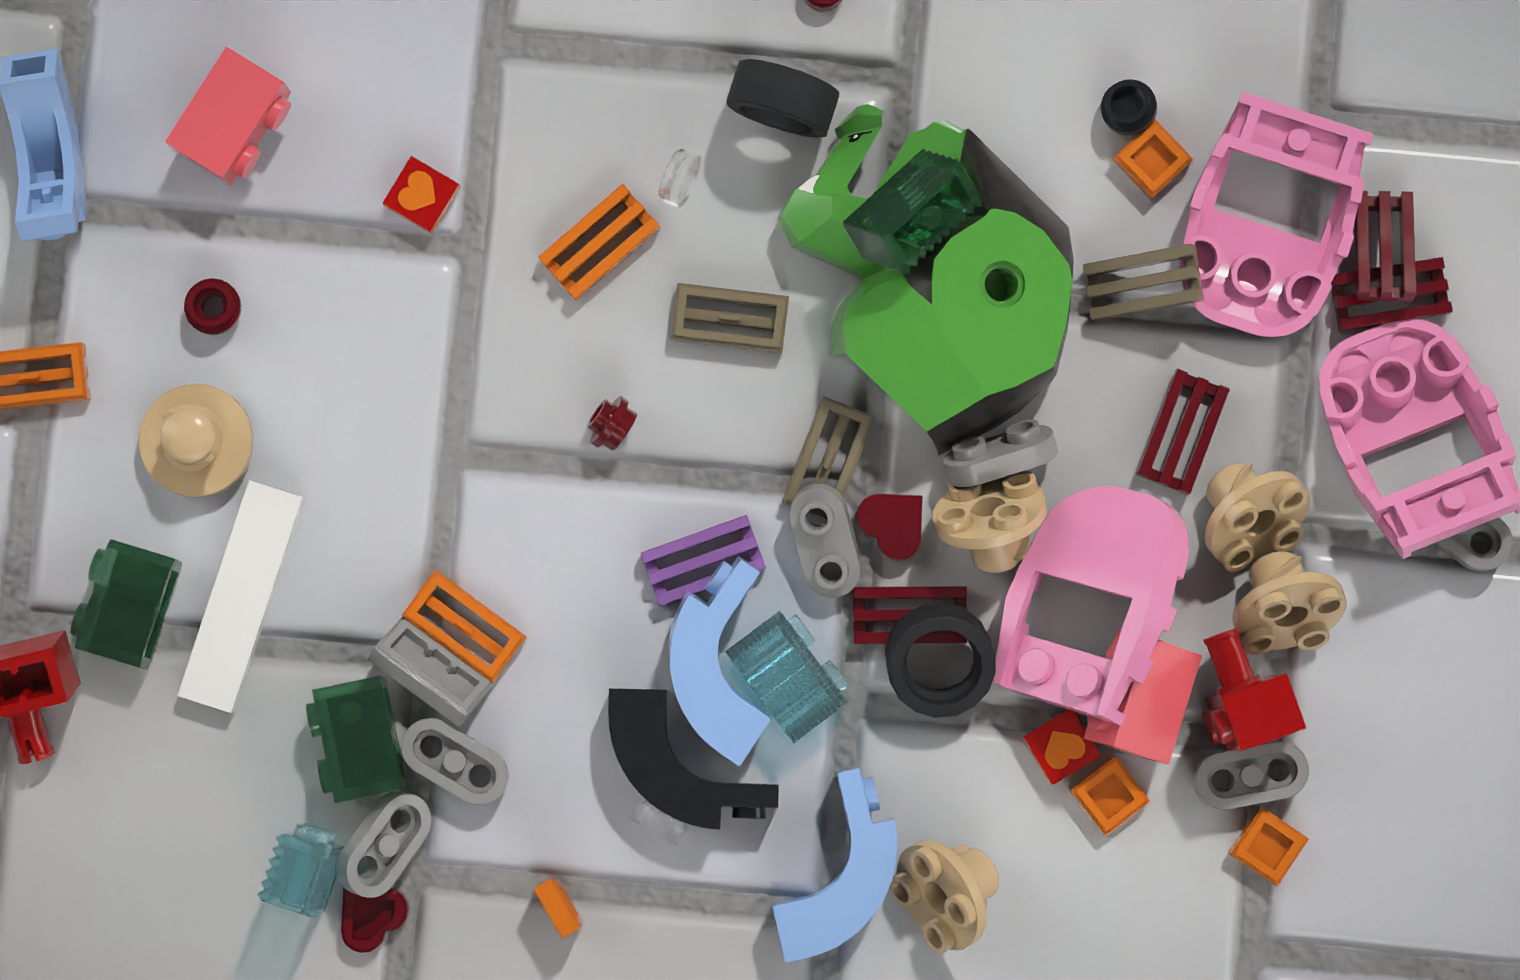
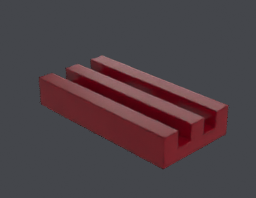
[1355,191,1416,302]
[1331,257,1453,332]
[1135,368,1230,495]
[853,586,967,644]

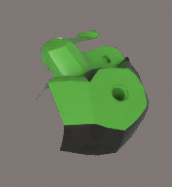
[777,104,1074,456]

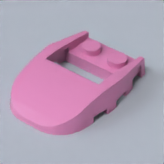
[1180,92,1373,337]
[1319,318,1520,559]
[992,486,1189,726]

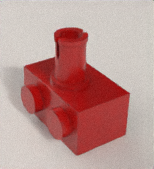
[1202,627,1307,752]
[0,630,81,764]

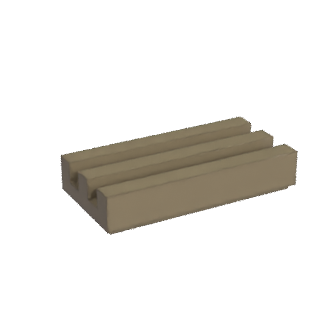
[1083,244,1204,320]
[671,283,789,354]
[782,396,875,520]

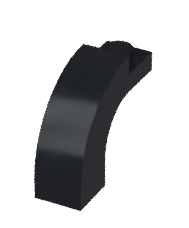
[608,688,779,830]

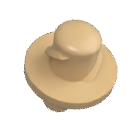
[139,384,254,497]
[1205,463,1310,572]
[933,471,1047,573]
[1232,551,1347,655]
[889,840,999,954]

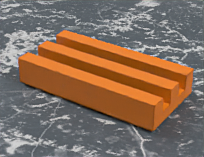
[538,184,660,301]
[0,342,91,410]
[402,570,527,683]

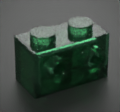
[306,676,408,803]

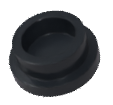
[1101,79,1158,135]

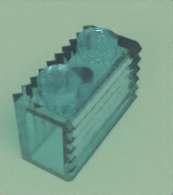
[725,611,850,743]
[257,822,345,917]

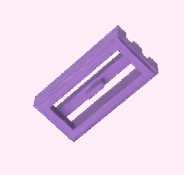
[640,515,766,607]

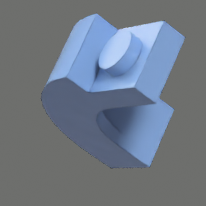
[0,48,86,241]
[668,556,771,766]
[772,768,898,963]

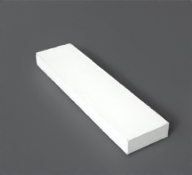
[177,480,305,713]

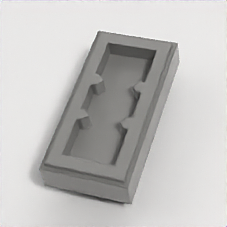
[367,617,494,727]

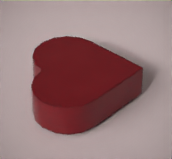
[856,494,923,561]
[341,887,410,953]

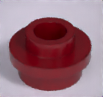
[184,278,242,335]
[587,396,637,451]

